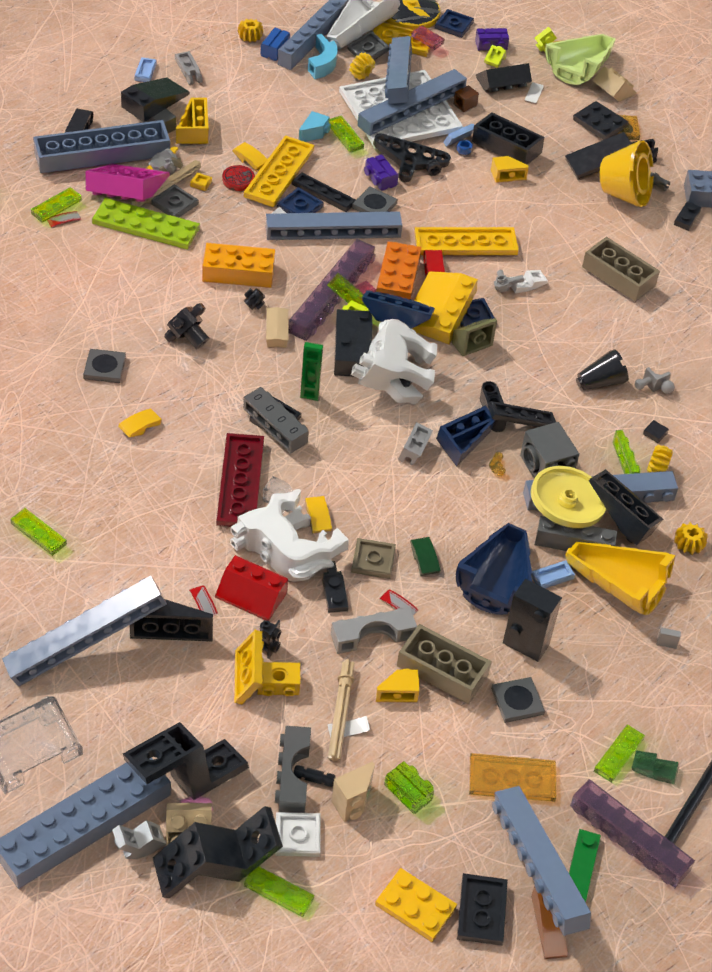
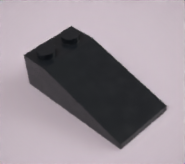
[121,77,190,122]
[589,469,664,546]
[129,599,213,642]

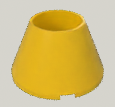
[600,141,654,207]

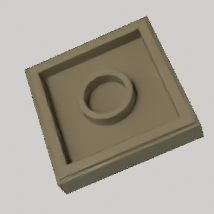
[351,538,396,579]

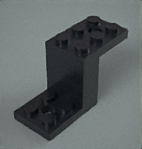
[123,722,249,800]
[152,806,283,899]

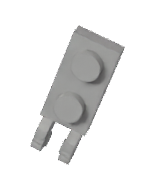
[175,51,203,85]

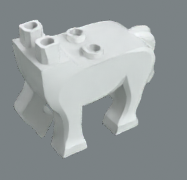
[351,319,437,405]
[230,489,349,582]

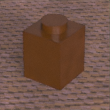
[453,85,479,112]

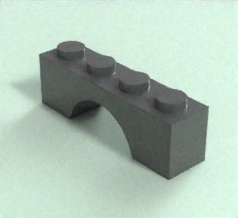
[275,726,311,813]

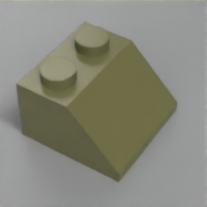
[452,318,497,356]

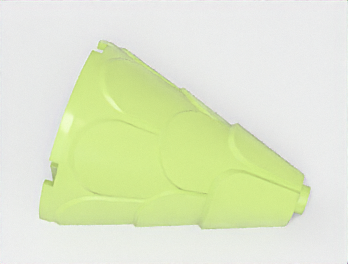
[545,34,616,85]

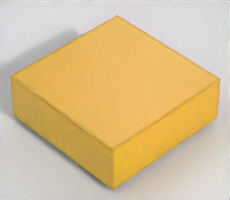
[190,172,212,191]

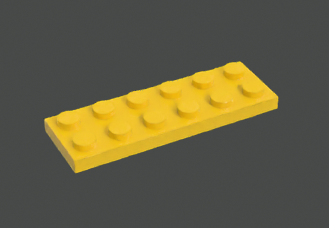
[244,135,315,207]
[414,227,519,255]

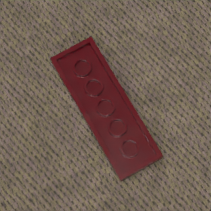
[216,433,264,527]

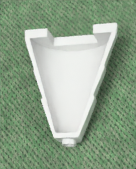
[327,0,400,49]

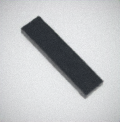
[292,172,356,212]
[487,401,556,427]

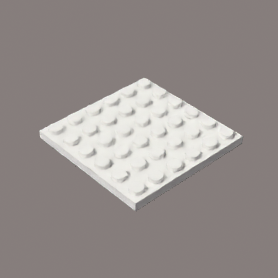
[339,70,463,149]

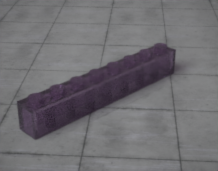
[288,239,376,341]

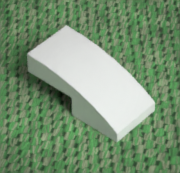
[509,270,548,293]

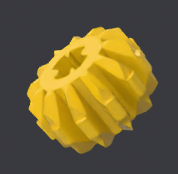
[238,18,264,42]
[349,52,375,80]
[647,445,673,473]
[674,522,708,555]

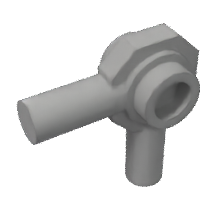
[494,270,524,292]

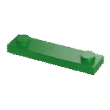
[300,342,323,401]
[569,829,601,903]

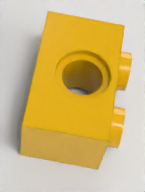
[257,662,300,696]

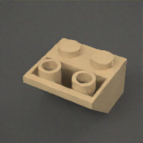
[593,66,637,102]
[166,803,212,846]

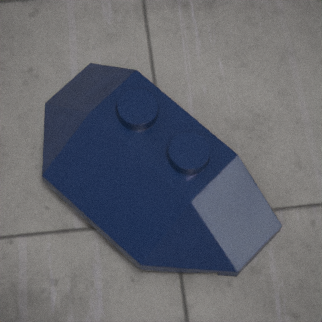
[362,290,435,329]

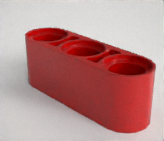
[423,250,445,278]

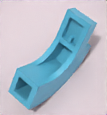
[308,34,338,79]

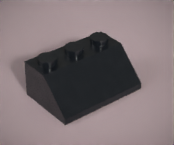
[476,63,532,92]

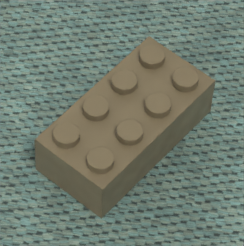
[582,236,660,302]
[397,624,492,704]

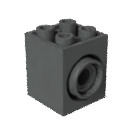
[520,422,580,479]

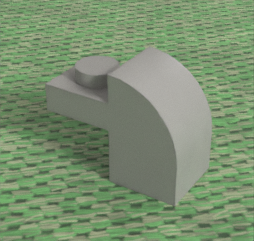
[112,820,166,859]

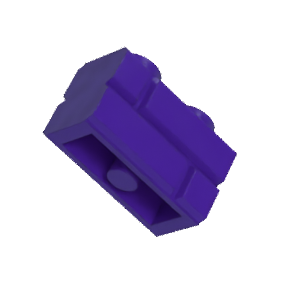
[475,28,509,51]
[364,154,399,191]

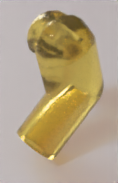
[489,452,506,477]

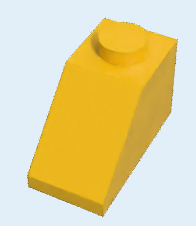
[491,156,529,183]
[376,669,419,702]

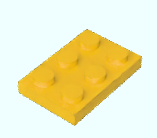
[234,629,264,705]
[375,868,457,942]

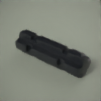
[293,765,336,787]

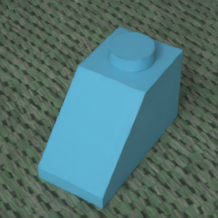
[299,111,331,142]

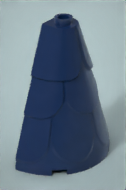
[455,523,533,615]

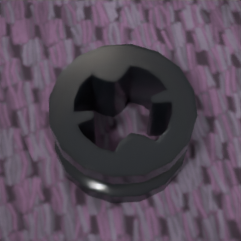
[425,159,442,176]

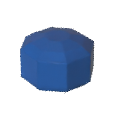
[456,140,473,155]

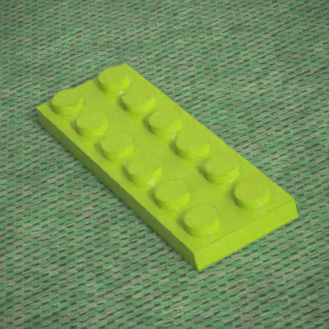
[92,198,200,250]

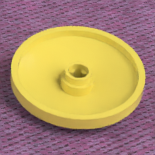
[531,466,606,528]

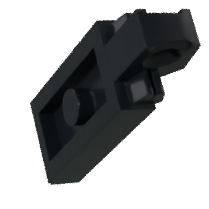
[323,561,349,613]

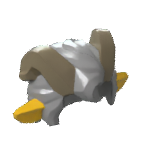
[146,146,184,175]

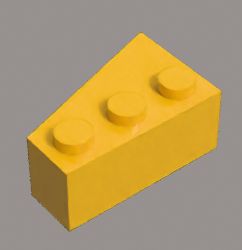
[176,98,209,144]

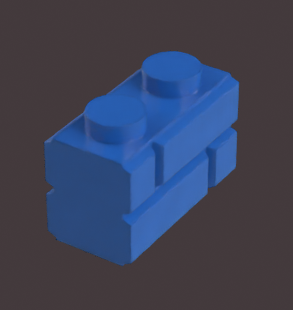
[260,27,290,61]

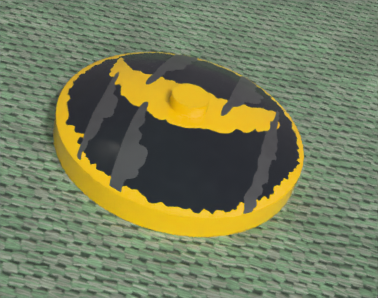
[386,0,440,31]

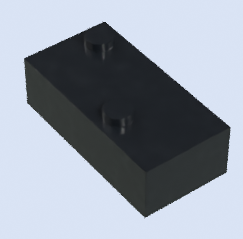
[472,112,545,164]
[334,309,372,377]
[503,579,562,662]

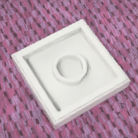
[275,812,320,857]

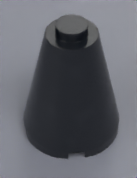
[576,349,629,390]

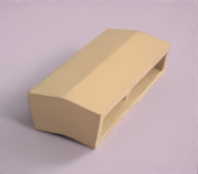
[266,307,289,348]

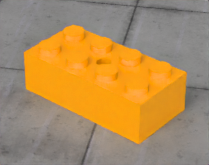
[202,243,275,288]

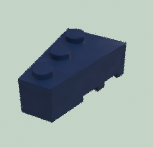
[436,405,496,467]

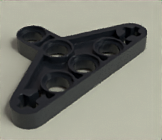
[373,133,451,182]

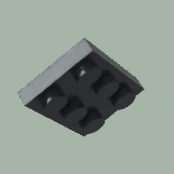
[573,101,629,140]
[457,873,508,946]

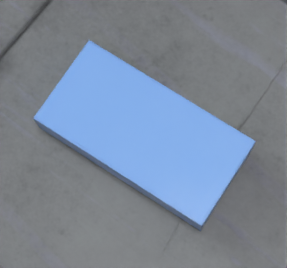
[134,57,157,82]
[443,123,474,147]
[531,560,575,588]

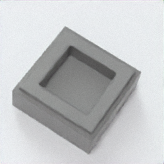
[656,628,681,649]

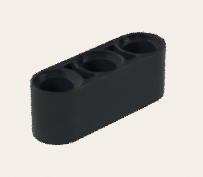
[65,108,94,133]
[479,381,507,432]

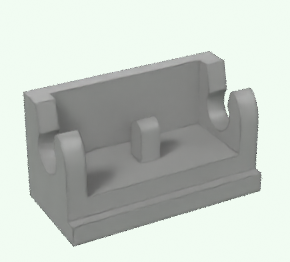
[398,422,433,465]

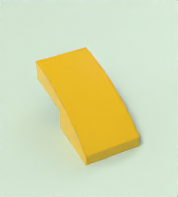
[232,142,267,171]
[118,408,162,438]
[305,496,332,534]

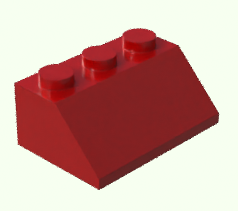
[215,555,288,621]

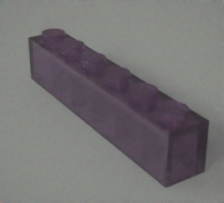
[570,779,695,888]

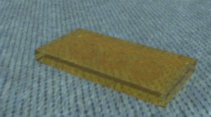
[469,753,556,802]

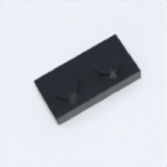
[674,202,702,231]

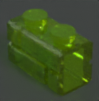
[384,761,435,814]

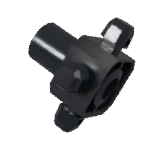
[164,303,210,350]

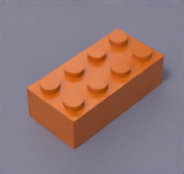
[376,241,421,300]

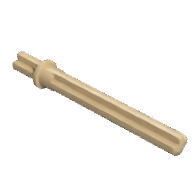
[131,160,201,207]
[328,659,355,762]

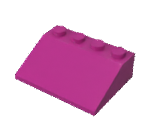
[86,164,170,202]

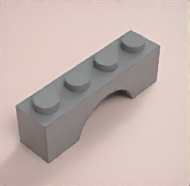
[331,608,417,654]

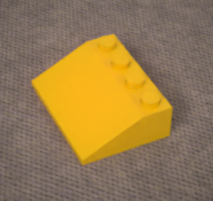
[412,272,478,345]

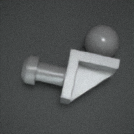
[635,367,675,394]

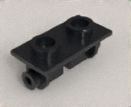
[260,620,282,659]

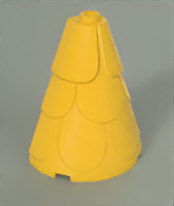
[565,542,675,615]

